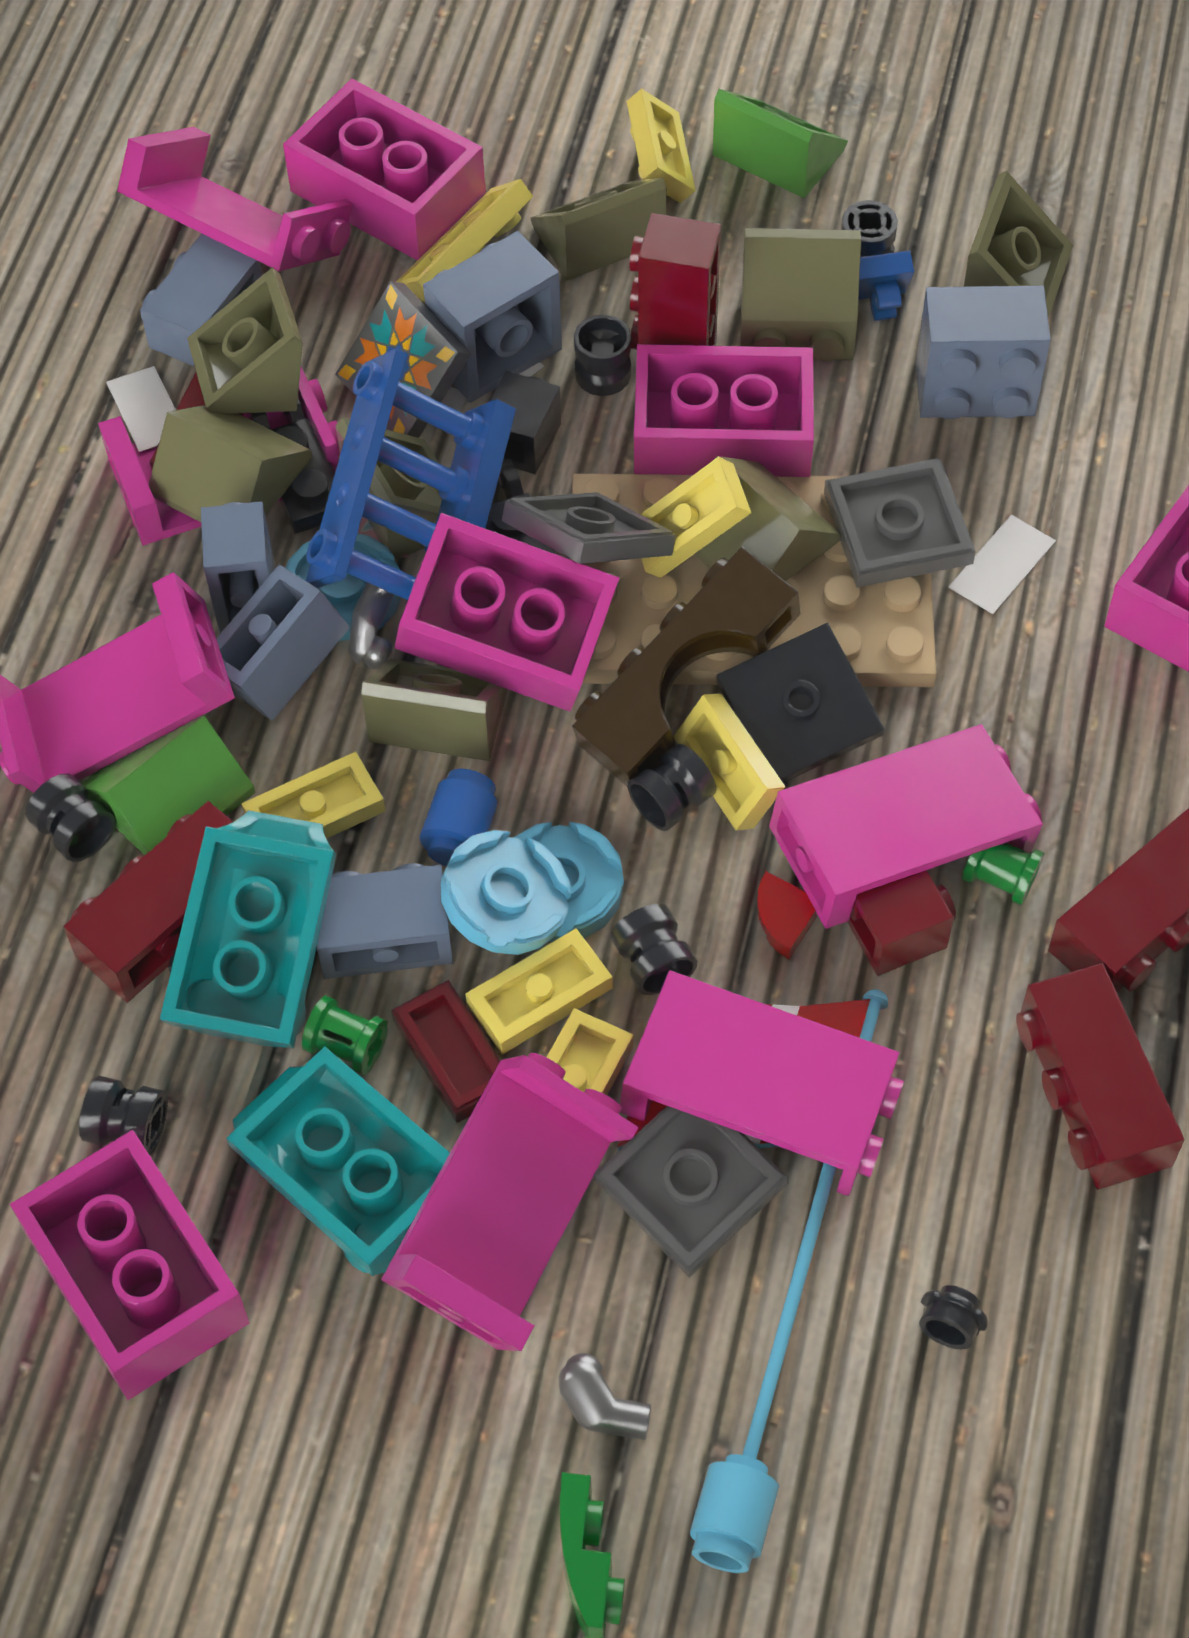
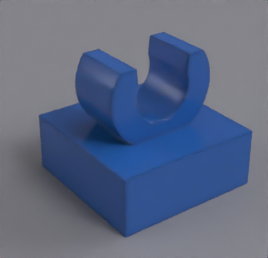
[858,250,915,321]

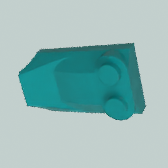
[160,810,336,1049]
[226,1047,450,1276]

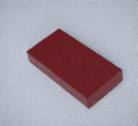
[391,980,500,1123]

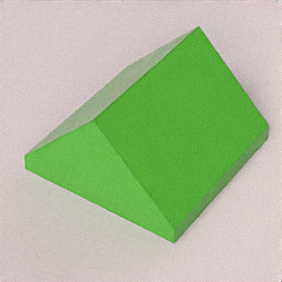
[713,89,848,198]
[82,715,256,855]

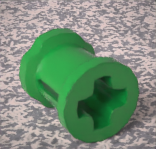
[962,843,1045,905]
[301,995,388,1075]

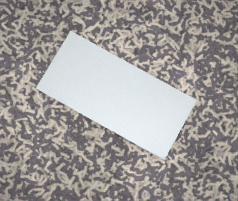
[106,366,176,452]
[948,514,1056,614]

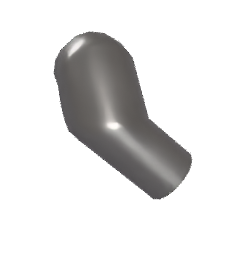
[348,583,395,669]
[559,1353,651,1440]

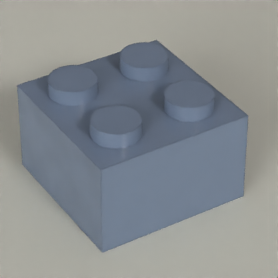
[423,231,562,403]
[915,286,1050,419]

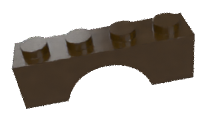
[572,546,801,786]

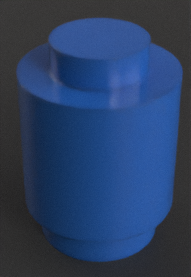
[419,768,498,866]

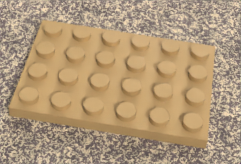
[570,474,936,687]

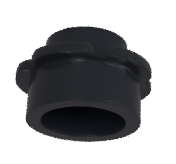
[919,1285,988,1350]

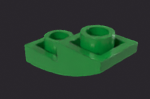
[560,1472,625,1638]

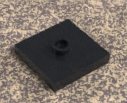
[716,622,885,783]

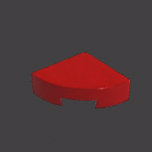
[757,871,818,960]

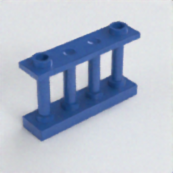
[305,348,516,601]

